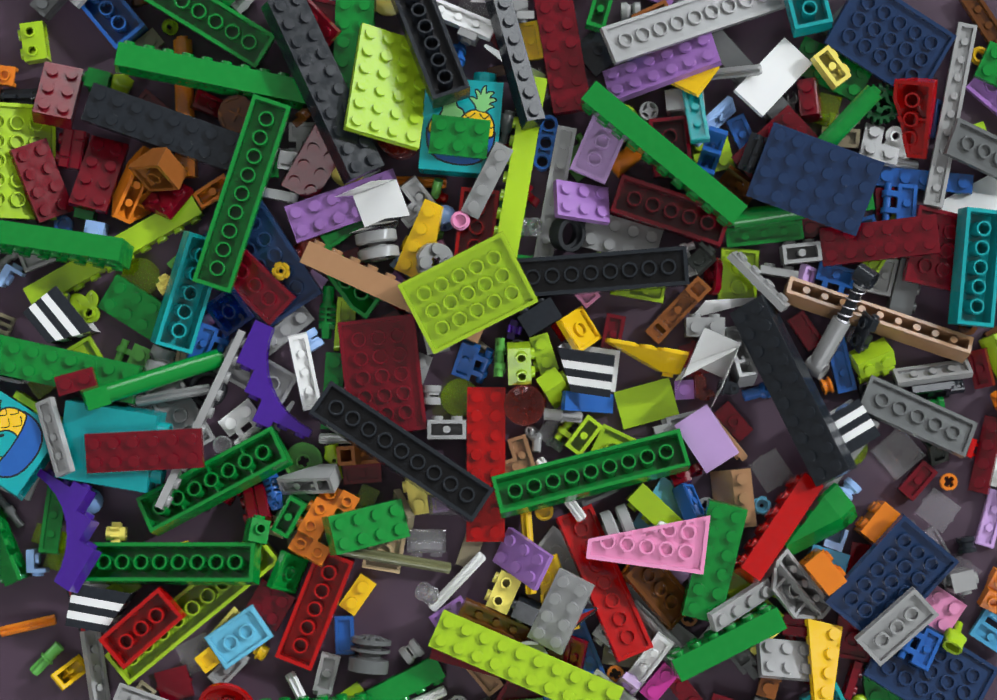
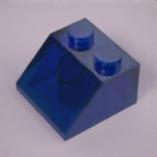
[206,287,254,337]

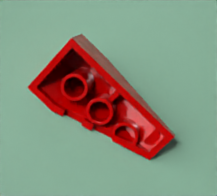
[893,78,938,159]

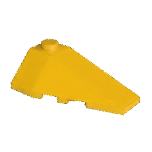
[605,338,689,378]

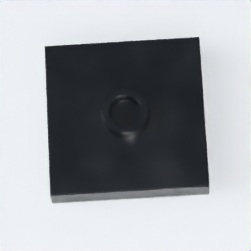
[580,31,614,78]

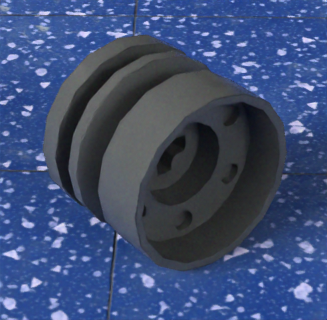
[348,634,391,675]

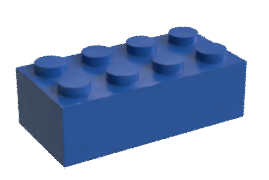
[81,0,149,50]

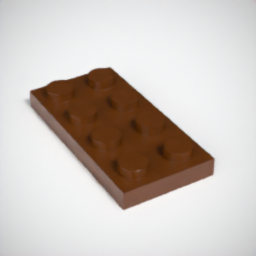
[622,565,686,630]

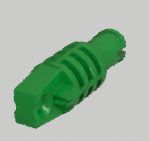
[318,286,336,339]

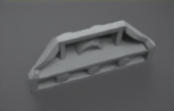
[770,548,831,619]

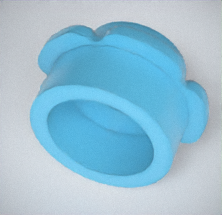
[754,496,771,515]

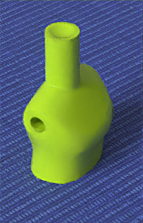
[111,74,134,94]
[324,444,343,479]
[943,621,967,655]

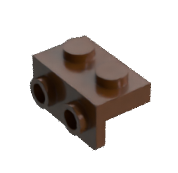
[718,164,753,206]

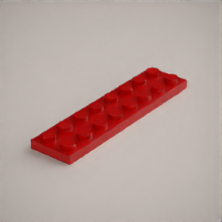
[466,387,506,542]
[556,504,653,663]

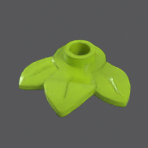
[69,290,100,323]

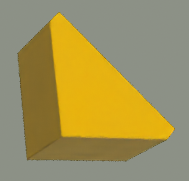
[50,654,86,691]

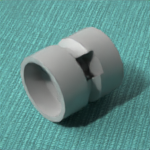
[143,344,176,371]

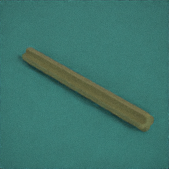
[339,548,451,574]

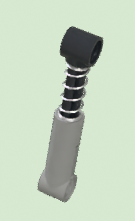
[805,263,880,380]

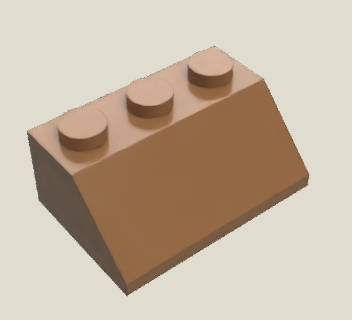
[710,468,757,527]

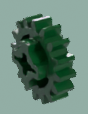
[864,83,897,126]

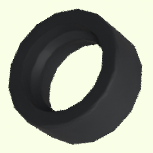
[549,218,586,252]
[189,371,227,406]

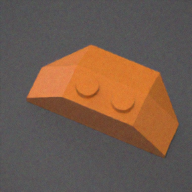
[111,146,151,224]

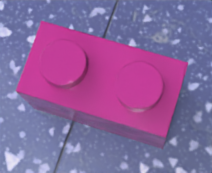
[639,660,677,700]

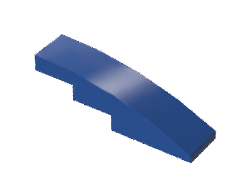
[697,126,728,177]

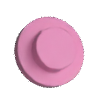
[451,211,470,231]

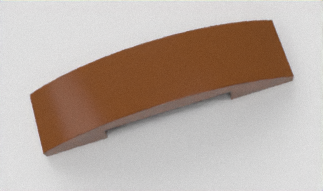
[645,276,712,344]

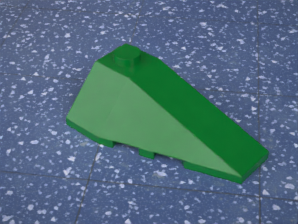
[324,243,382,319]
[784,482,858,555]
[0,505,31,587]

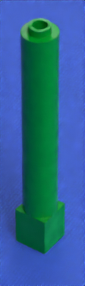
[818,84,882,145]
[731,194,875,229]
[80,349,224,411]

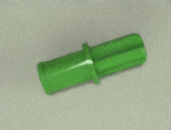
[30,641,64,676]

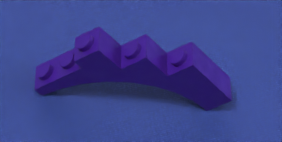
[236,320,313,439]
[36,468,102,593]

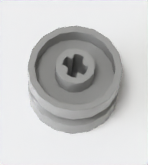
[354,228,400,263]
[599,503,635,535]

